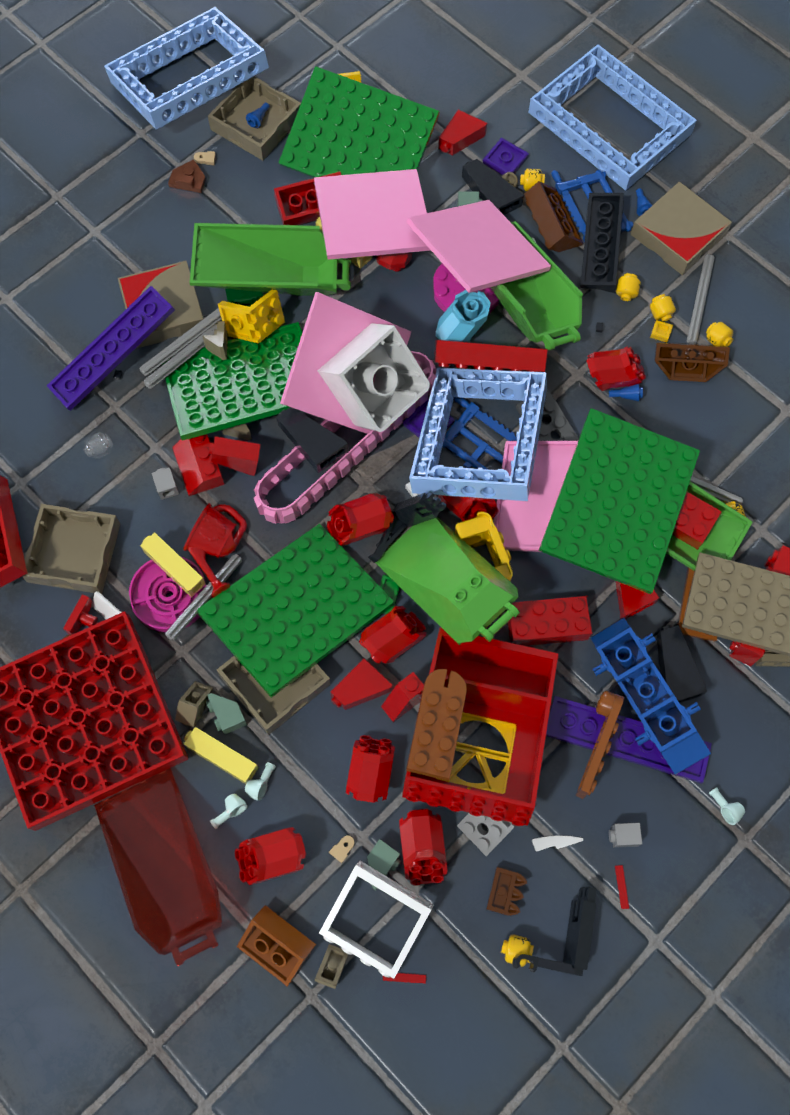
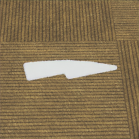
[532,836,583,851]

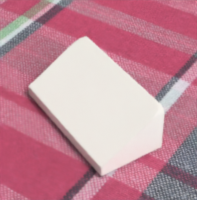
[92,591,122,619]

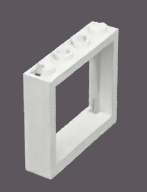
[319,861,434,979]

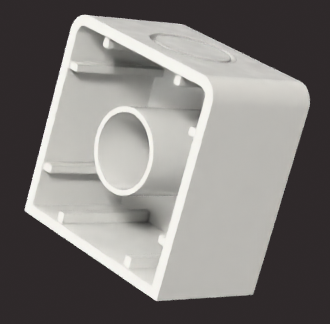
[317,323,430,432]

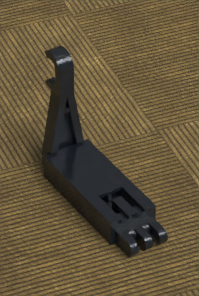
[368,492,446,563]
[512,887,597,976]

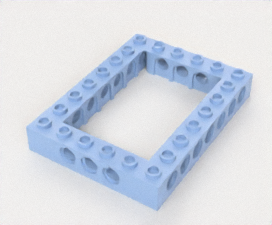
[104,7,269,130]
[528,45,697,191]
[409,368,547,501]

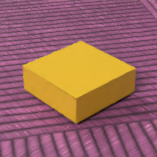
[650,320,673,343]

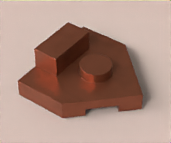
[168,159,206,193]

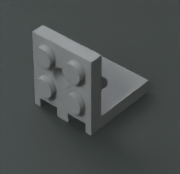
[457,813,516,856]

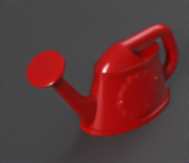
[183,503,247,598]

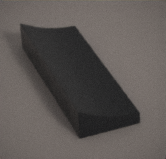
[581,193,624,294]

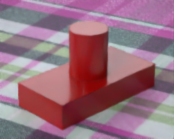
[63,594,98,635]

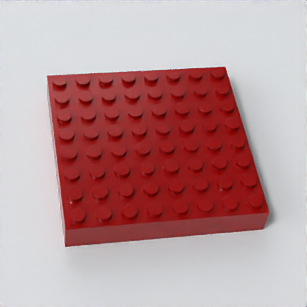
[0,611,189,831]

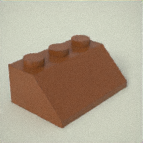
[237,905,316,987]

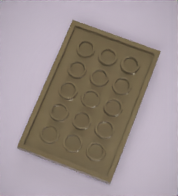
[682,553,790,656]

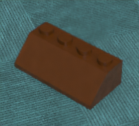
[524,181,584,252]

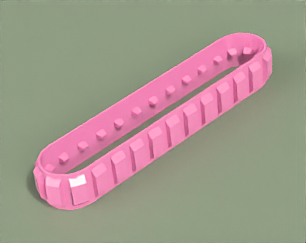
[254,351,437,524]

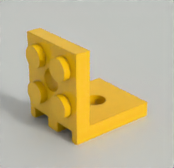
[218,289,285,343]

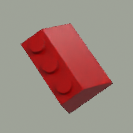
[172,434,224,496]

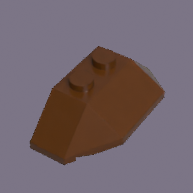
[655,343,730,382]

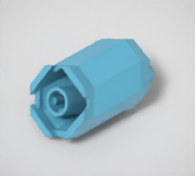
[436,290,491,343]

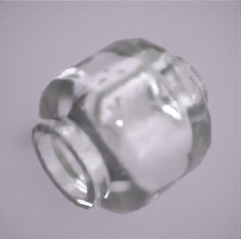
[84,432,113,460]

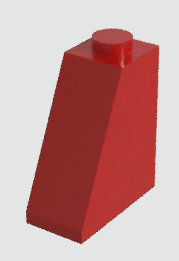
[438,110,487,156]
[208,436,260,476]
[615,581,659,620]
[330,659,393,710]
[381,672,424,723]

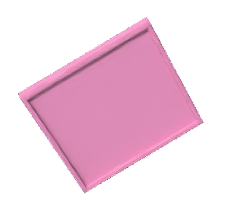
[314,169,430,260]
[407,200,551,293]
[280,292,411,434]
[494,441,578,552]

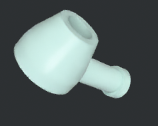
[245,762,276,801]
[709,787,745,825]
[210,794,247,829]

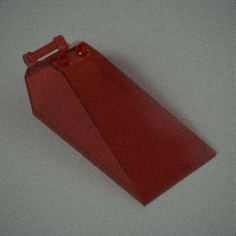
[94,768,222,966]

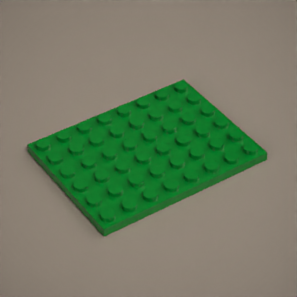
[279,66,440,178]
[162,322,302,441]
[538,408,700,594]
[197,523,394,698]

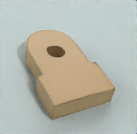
[194,151,216,165]
[329,836,354,864]

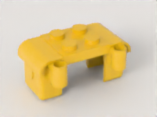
[455,512,513,582]

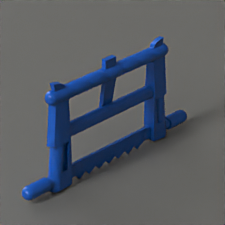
[551,170,634,242]
[442,397,517,470]

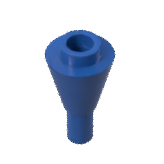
[246,103,270,128]
[636,188,652,216]
[609,383,643,402]

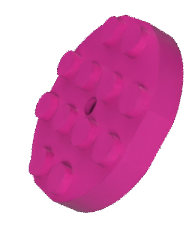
[433,263,500,314]
[129,556,206,632]

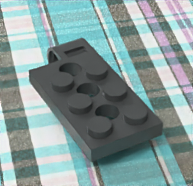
[516,388,579,441]

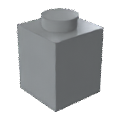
[152,467,179,500]
[609,823,642,848]

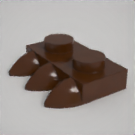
[486,867,527,916]

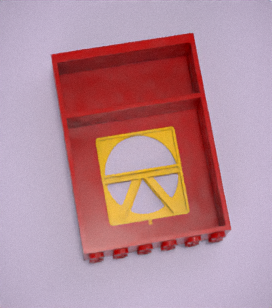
[402,628,558,826]

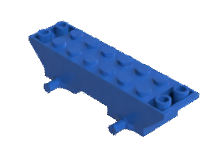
[591,618,711,775]

